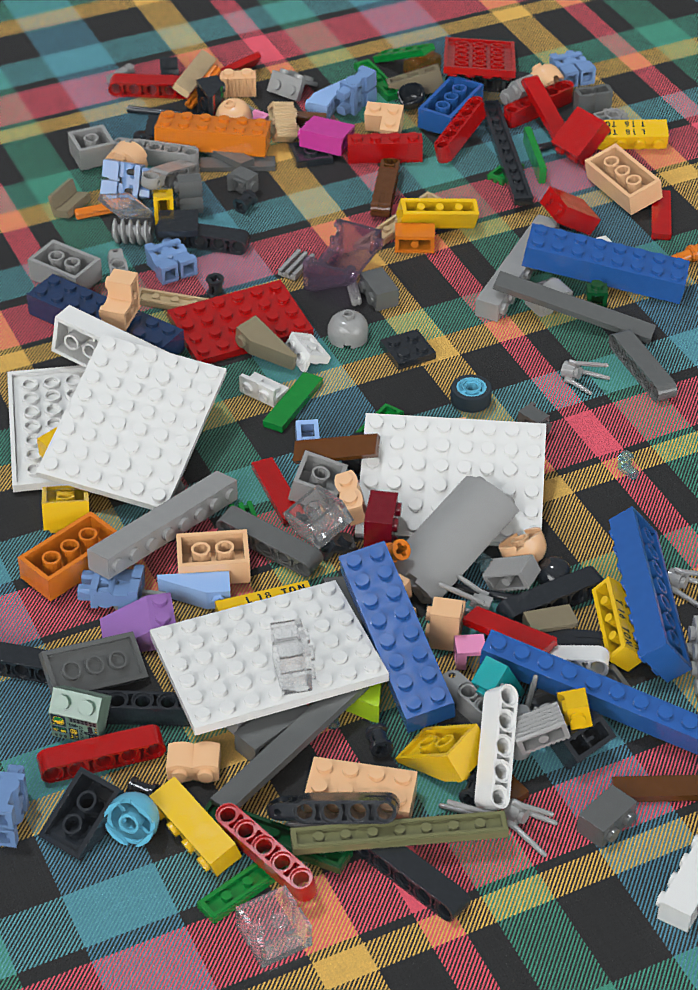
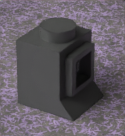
[227,166,259,194]

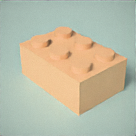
[176,529,251,584]

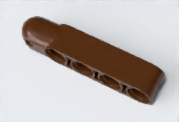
[370,158,400,218]

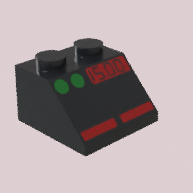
[196,75,226,116]

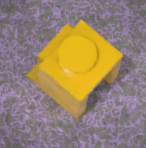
[557,687,593,730]

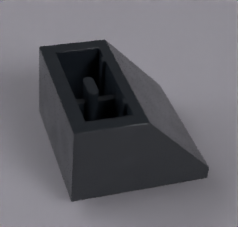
[550,709,617,771]

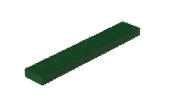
[204,800,353,875]

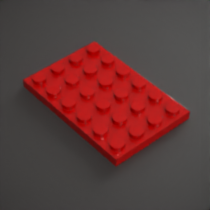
[443,37,516,80]
[167,279,313,364]

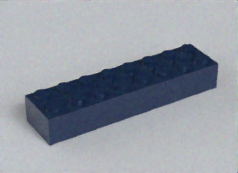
[27,274,185,355]

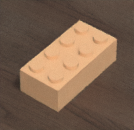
[585,143,663,215]
[304,756,418,819]

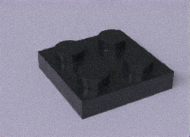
[380,329,436,370]

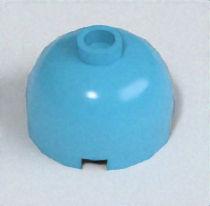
[104,791,160,847]

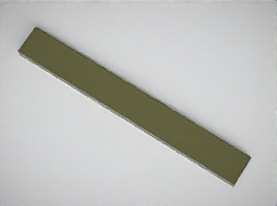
[290,810,509,855]

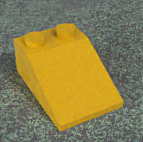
[42,485,89,533]
[395,724,481,782]

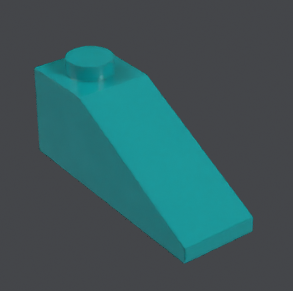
[471,656,525,698]

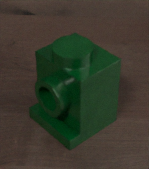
[584,280,608,308]

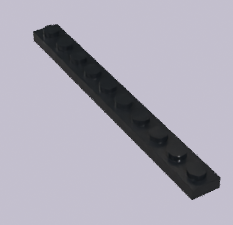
[483,100,533,206]

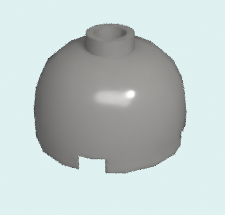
[327,309,369,349]

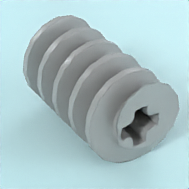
[111,218,154,245]

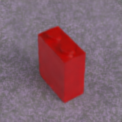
[550,106,611,166]
[540,186,601,235]

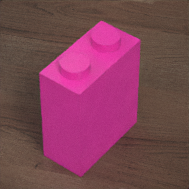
[297,115,355,156]

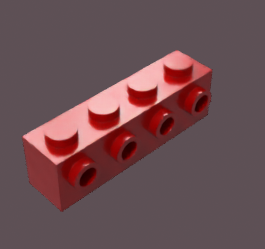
[347,132,423,164]

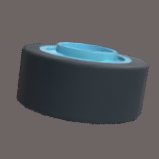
[450,374,492,413]

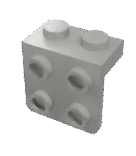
[267,68,318,102]

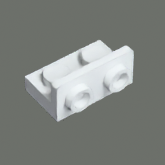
[286,332,331,372]
[239,372,289,408]

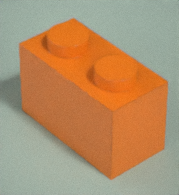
[395,223,435,253]

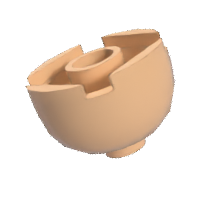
[530,63,564,87]
[216,98,253,119]
[498,527,547,563]

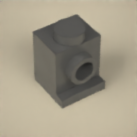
[517,402,552,434]

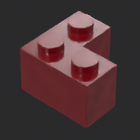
[364,490,402,547]

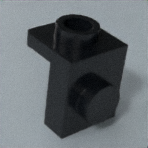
[160,57,179,75]
[318,529,358,562]

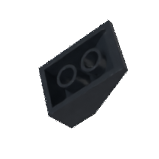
[38,767,125,860]

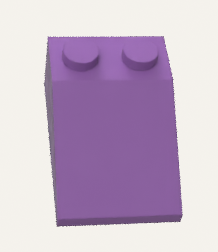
[100,592,176,652]

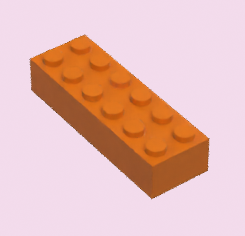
[154,110,271,157]

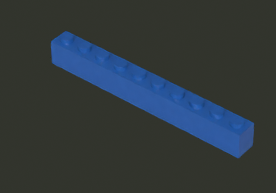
[479,629,698,755]

